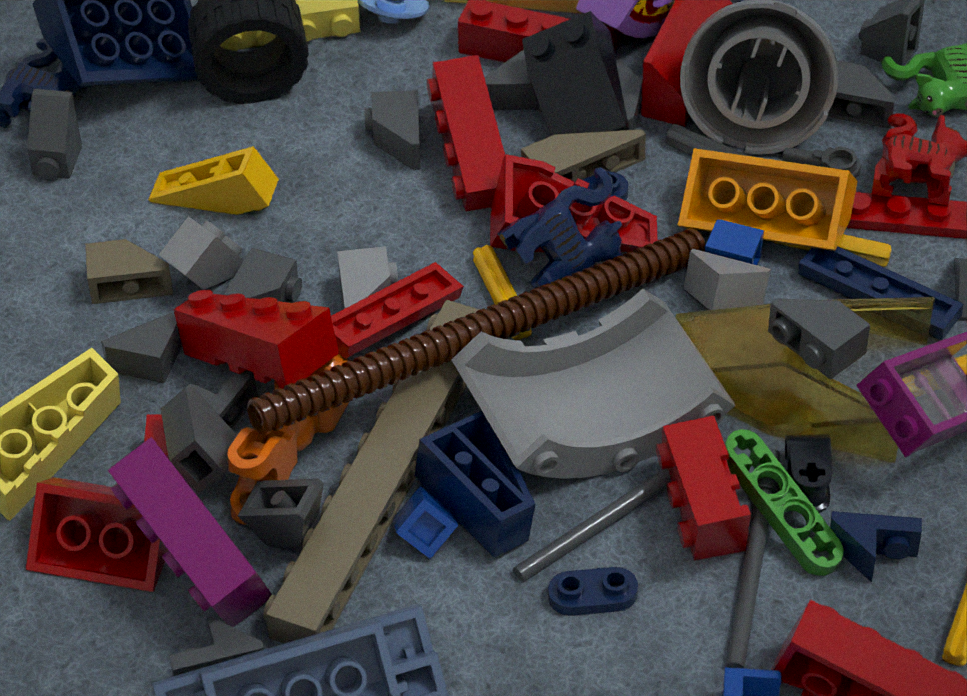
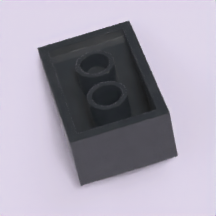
[522,11,629,136]

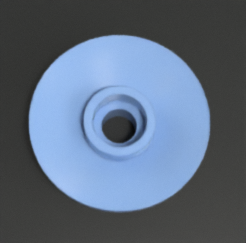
[358,0,429,24]

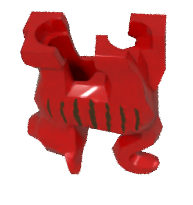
[871,113,967,206]

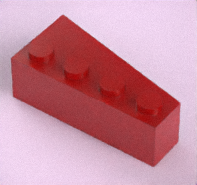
[173,290,339,389]
[771,599,967,696]

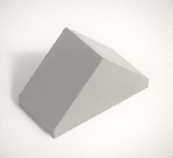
[683,249,771,312]

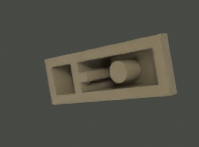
[521,129,646,182]

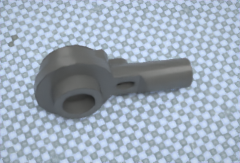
[783,147,861,179]

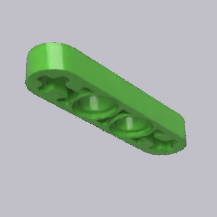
[725,429,844,576]

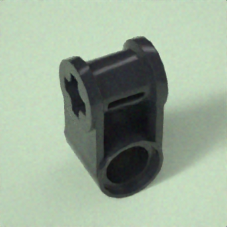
[785,434,832,514]

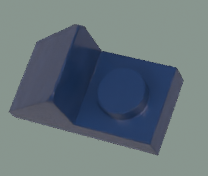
[830,511,922,582]

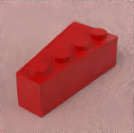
[426,55,505,212]

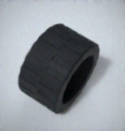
[188,0,309,104]

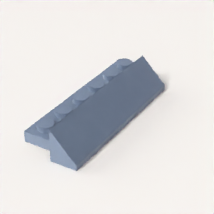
[152,604,448,696]

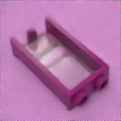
[856,332,967,458]

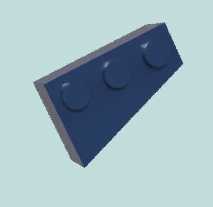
[414,411,535,558]

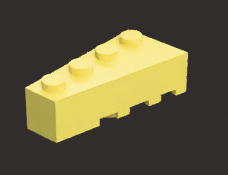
[0,347,121,522]

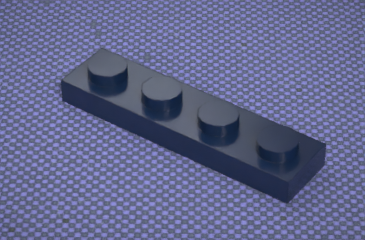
[798,246,964,340]

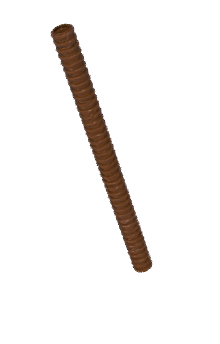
[247,228,706,436]

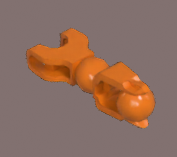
[227,354,349,525]

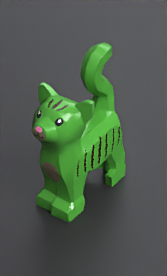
[881,43,967,117]

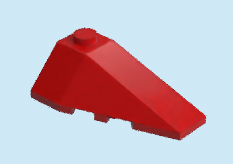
[490,154,658,252]

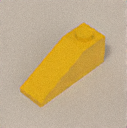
[148,146,279,215]

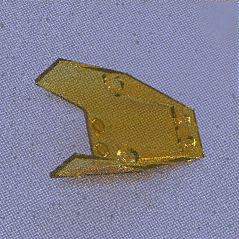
[675,297,935,463]

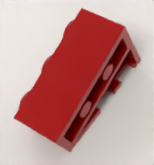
[656,415,751,561]

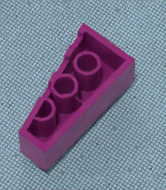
[108,437,272,627]

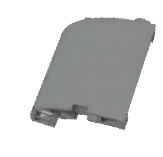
[451,289,736,479]

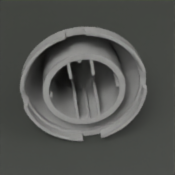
[680,0,838,155]

